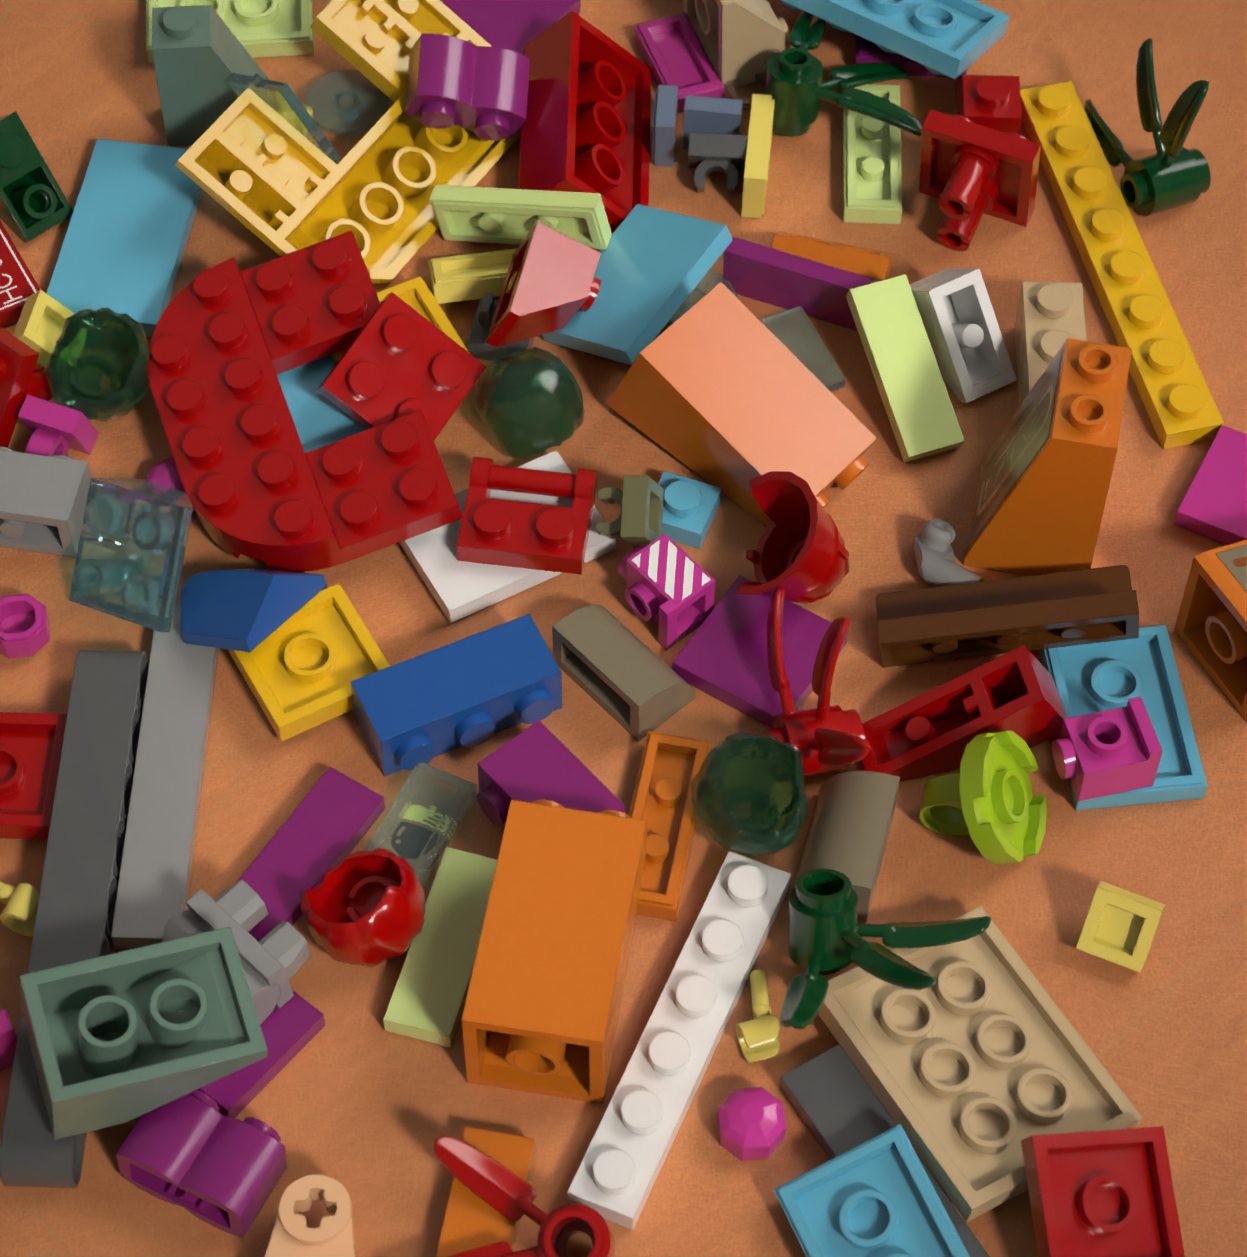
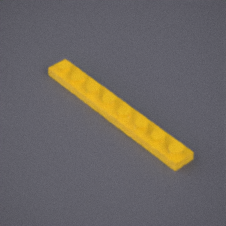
[1020,81,1224,450]

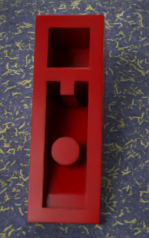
[862,645,1068,782]

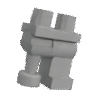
[162,880,311,1025]

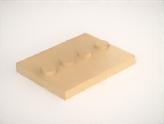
[818,906,1142,1222]

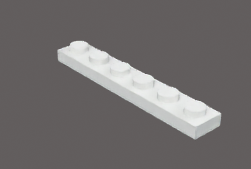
[567,851,791,1230]

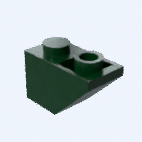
[0,112,74,243]

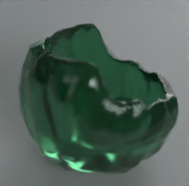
[46,307,151,422]
[475,347,585,458]
[691,731,808,857]

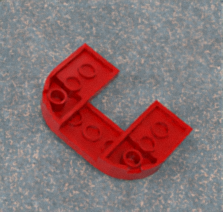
[147,230,463,572]

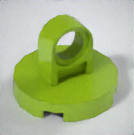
[919,731,1047,865]

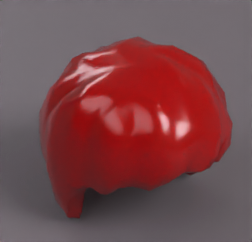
[300,849,425,968]

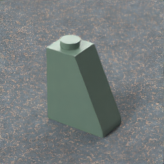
[152,5,280,146]

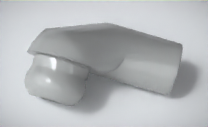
[913,519,984,587]

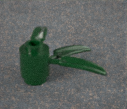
[764,11,922,137]
[1084,38,1211,216]
[780,869,991,1029]

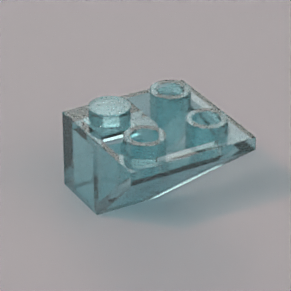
[69,478,193,632]

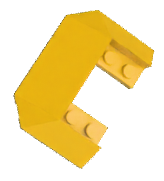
[175,0,521,284]

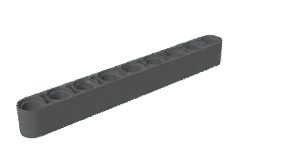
[0,650,148,1188]

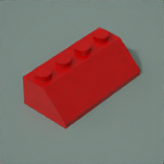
[518,10,651,234]

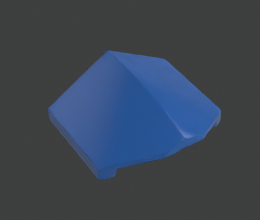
[181,567,327,652]

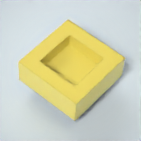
[13,289,87,376]
[1076,881,1165,973]

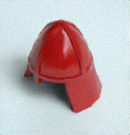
[736,471,850,604]

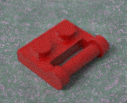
[457,457,598,575]

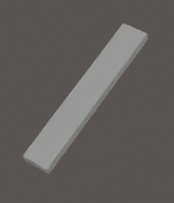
[111,602,219,949]

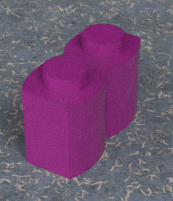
[405,33,530,141]
[116,1089,287,1237]

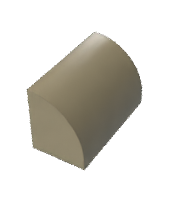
[552,605,695,742]
[788,771,900,922]

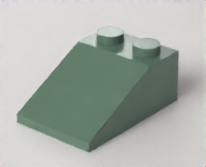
[19,926,268,1140]

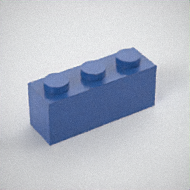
[350,614,562,777]

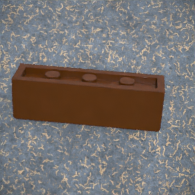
[876,565,1139,668]

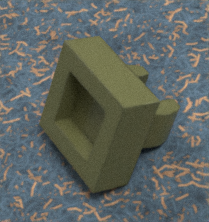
[596,475,664,548]

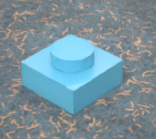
[658,471,722,549]

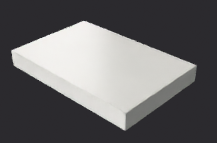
[399,450,616,623]

